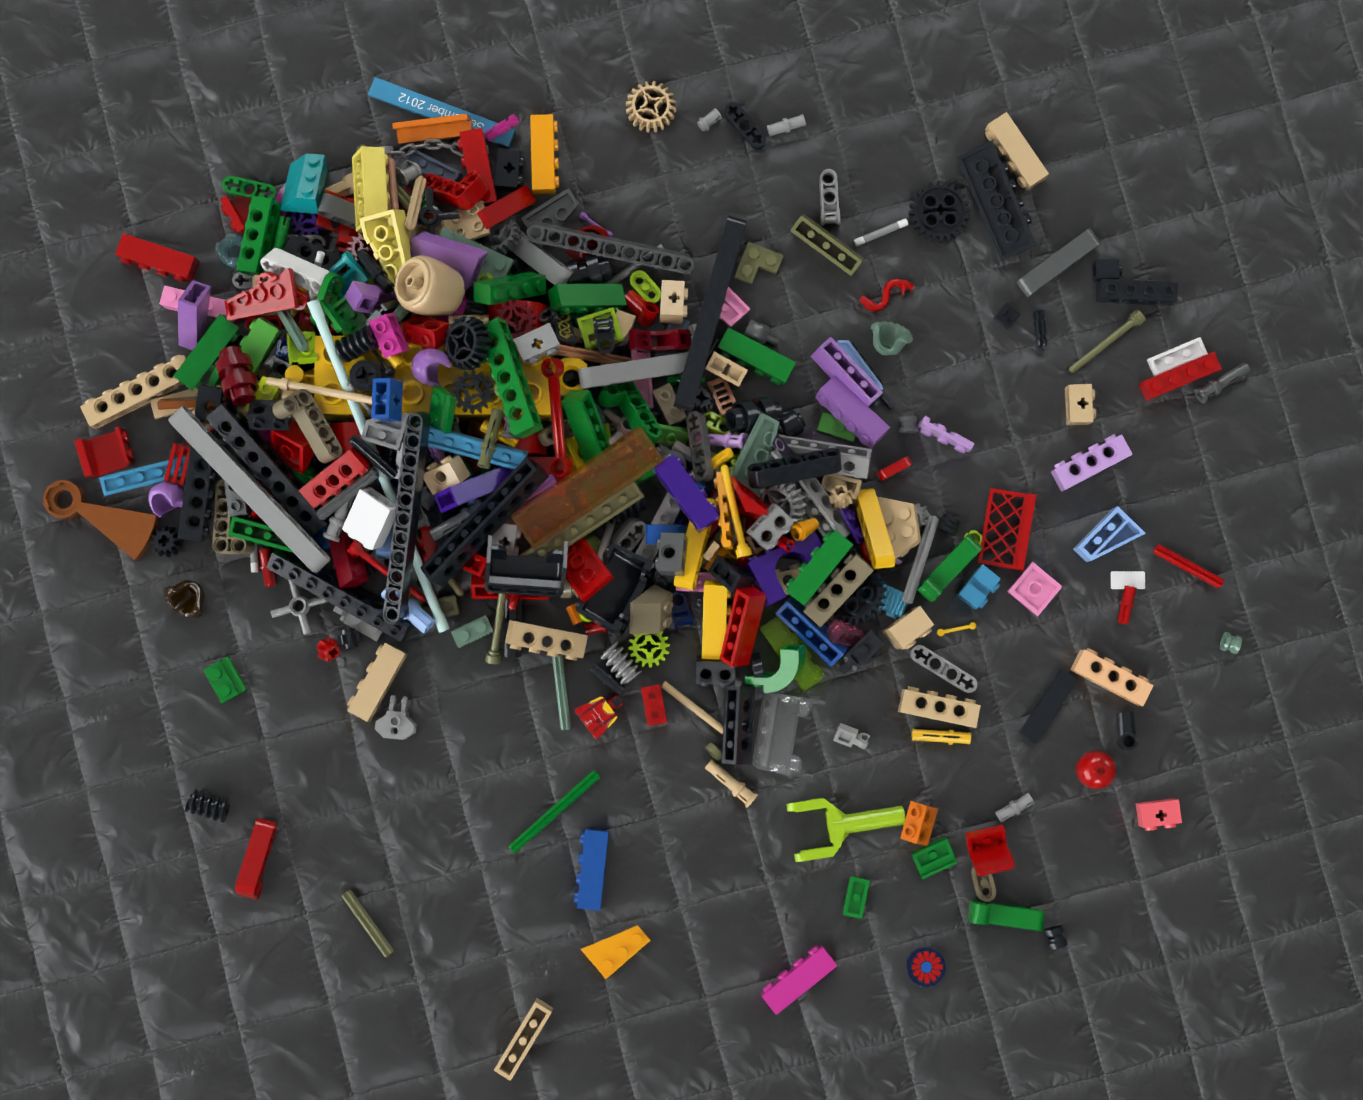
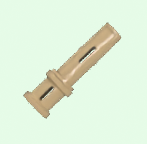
[705,759,758,808]

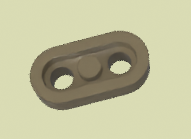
[971,866,996,902]

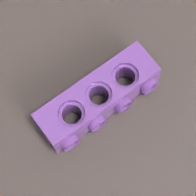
[1051,434,1133,492]

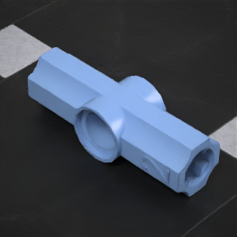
[381,588,435,634]

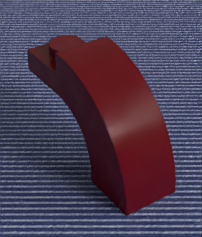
[629,328,691,353]

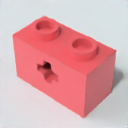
[1135,798,1182,831]

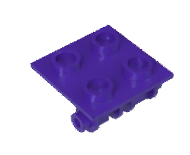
[840,506,864,544]

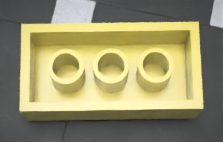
[352,146,390,233]

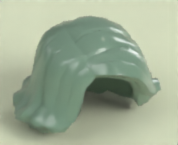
[871,321,913,356]

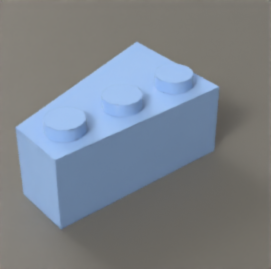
[1073,506,1146,562]

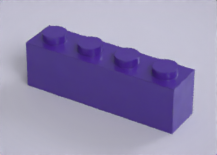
[653,454,719,533]

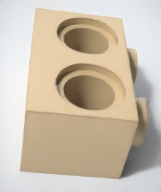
[705,352,748,387]

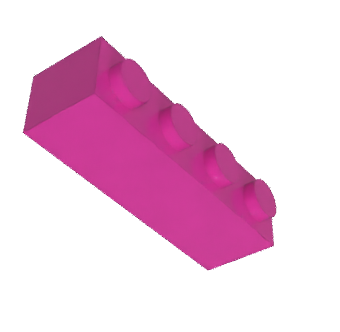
[761,944,837,1015]

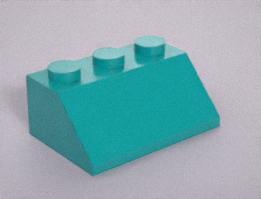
[280,153,328,214]

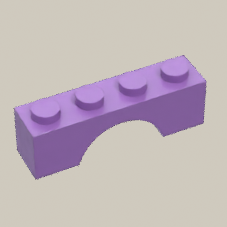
[345,281,414,319]

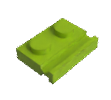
[286,331,318,365]

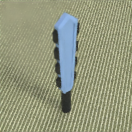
[837,340,896,410]

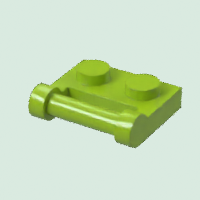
[577,307,624,350]

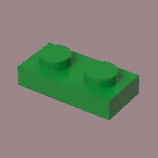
[842,876,870,919]

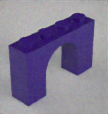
[743,531,835,608]

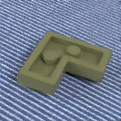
[734,242,784,285]

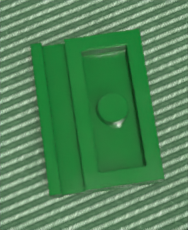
[428,385,457,434]
[203,656,248,704]
[910,837,957,879]

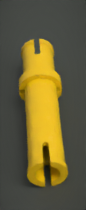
[912,728,971,745]

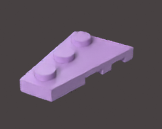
[917,416,974,453]

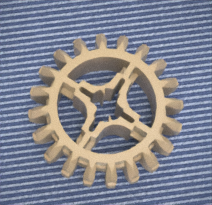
[626,81,676,133]

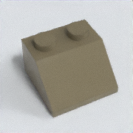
[629,584,673,635]

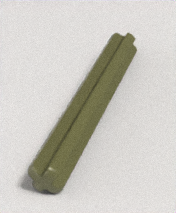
[342,890,394,957]

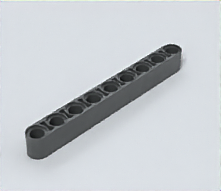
[527,221,694,274]

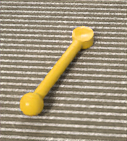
[937,622,977,636]

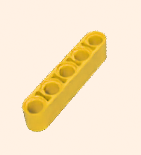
[853,488,895,569]
[674,498,717,590]

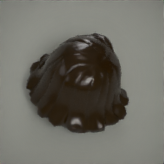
[163,580,205,618]

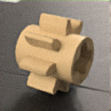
[829,485,853,509]

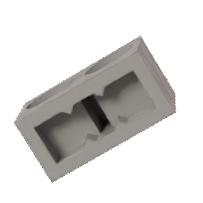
[746,503,794,550]

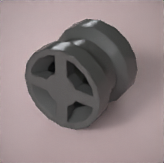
[898,416,918,434]

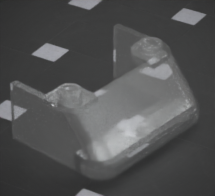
[753,692,826,779]

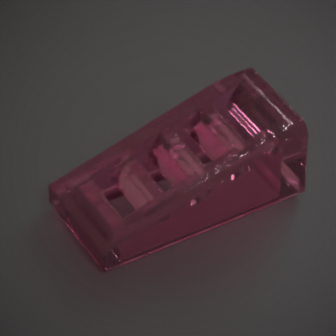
[825,619,867,647]

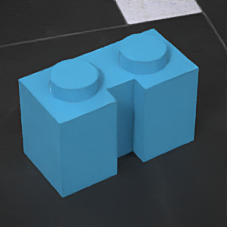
[956,564,1001,609]

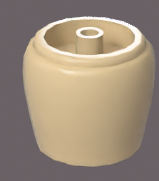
[395,255,465,316]

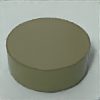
[705,743,722,761]

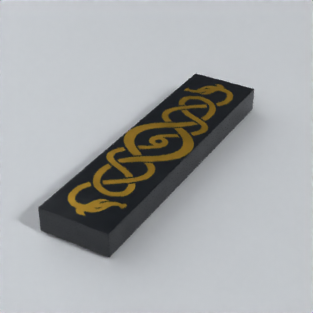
[545,289,576,347]

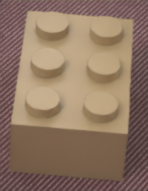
[882,606,934,650]

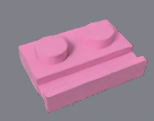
[719,287,750,328]

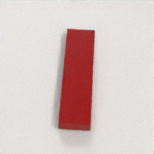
[477,185,537,229]

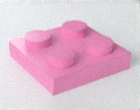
[1007,562,1062,616]

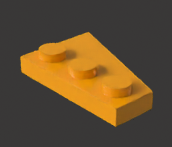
[581,925,650,979]

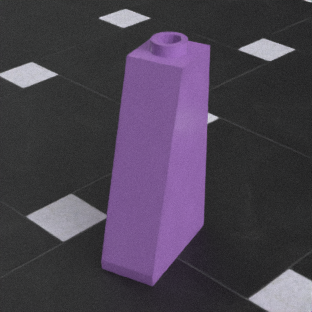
[410,232,488,290]
[178,280,211,350]

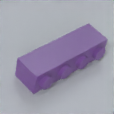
[810,337,883,406]
[815,376,890,449]

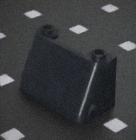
[576,543,656,637]

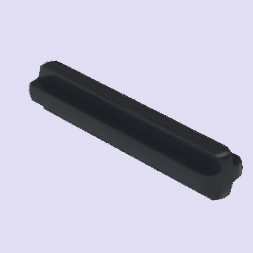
[348,435,398,479]

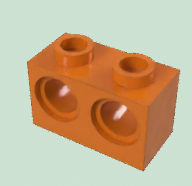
[900,801,938,846]

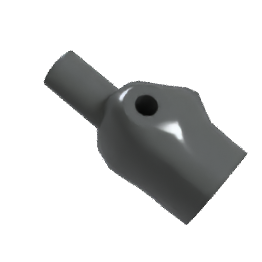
[744,319,779,346]

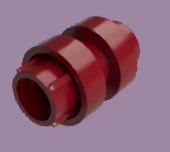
[215,346,259,406]

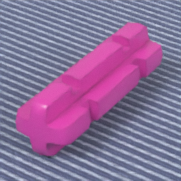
[484,114,519,142]

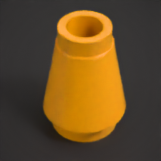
[790,518,819,541]

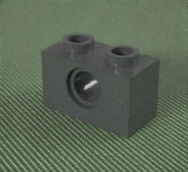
[655,532,688,576]

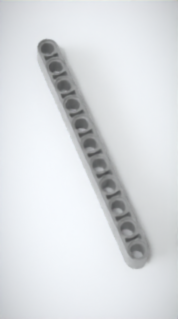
[168,405,331,574]

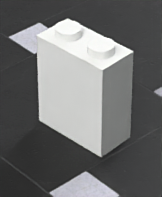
[342,487,396,550]

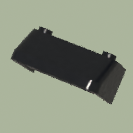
[485,535,568,597]

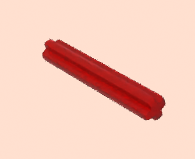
[1153,544,1224,588]

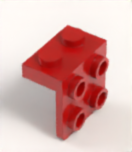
[220,187,262,236]
[965,824,1015,876]

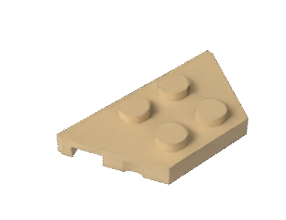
[877,497,921,560]

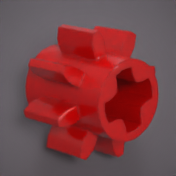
[316,637,341,662]

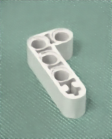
[260,248,335,303]

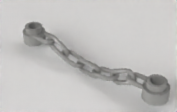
[379,139,489,158]

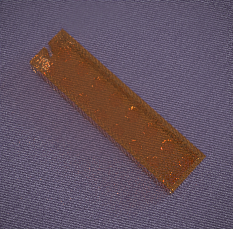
[511,426,664,550]

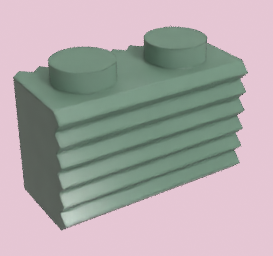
[451,615,494,649]

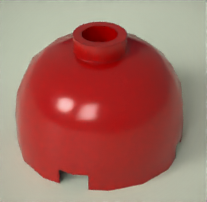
[1076,750,1116,789]

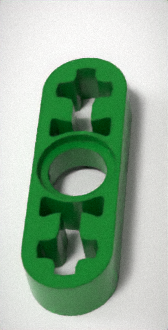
[222,176,278,199]
[310,272,343,326]

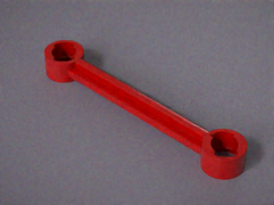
[541,358,573,477]

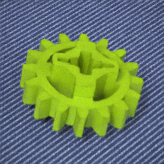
[628,631,670,668]

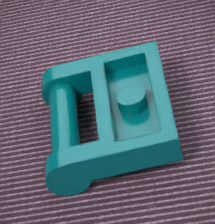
[328,251,371,299]

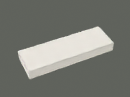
[1147,337,1208,376]

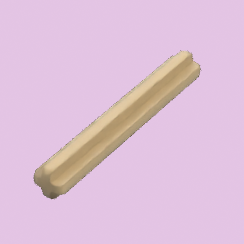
[404,176,427,232]

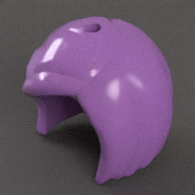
[411,349,451,386]
[148,481,184,518]

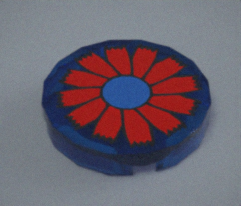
[906,947,946,987]

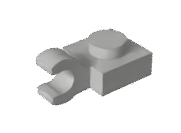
[833,723,870,749]

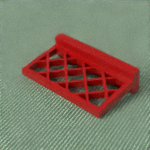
[977,488,1037,572]

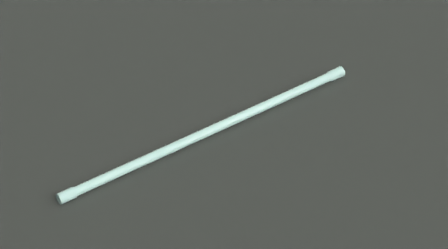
[307,299,450,632]

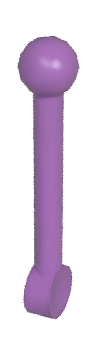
[579,212,613,237]

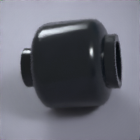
[777,411,806,437]

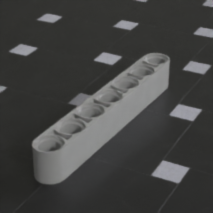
[578,352,689,389]

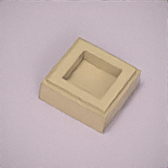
[702,541,722,561]

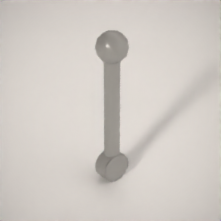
[347,384,372,416]

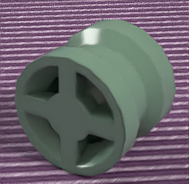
[1220,632,1242,654]

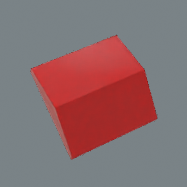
[731,476,769,515]

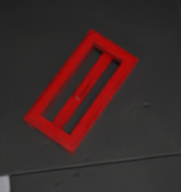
[164,443,190,486]

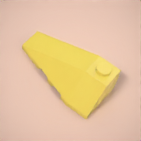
[360,209,411,291]

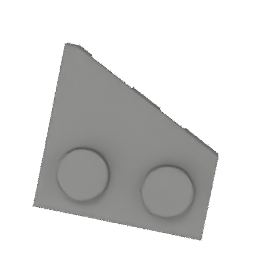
[361,413,409,451]

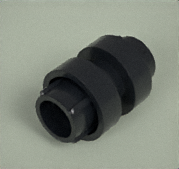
[564,254,613,284]
[725,396,782,435]

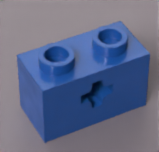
[371,378,403,422]

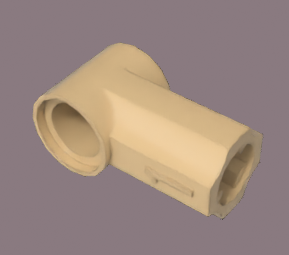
[325,173,354,198]

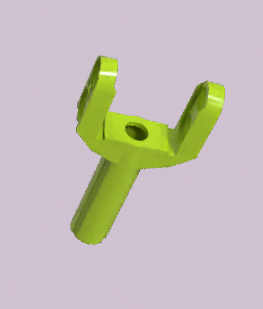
[786,798,906,862]

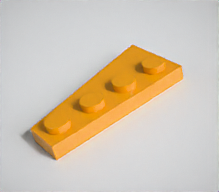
[714,472,735,551]

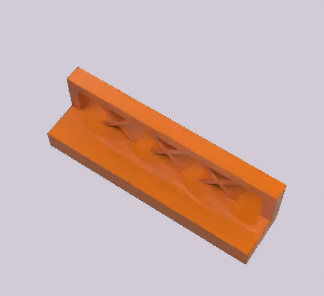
[392,114,473,144]

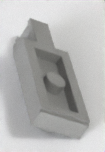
[333,606,383,642]

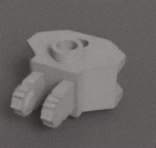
[375,695,417,740]

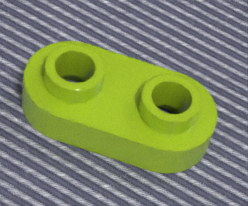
[630,270,661,304]

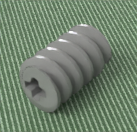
[601,641,642,684]

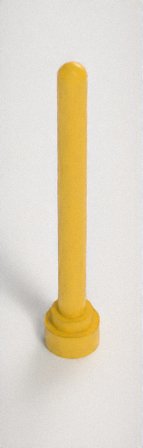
[721,465,752,558]

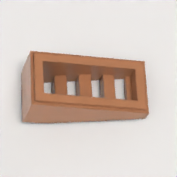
[707,377,736,417]

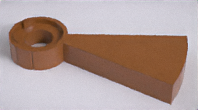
[43,480,161,561]

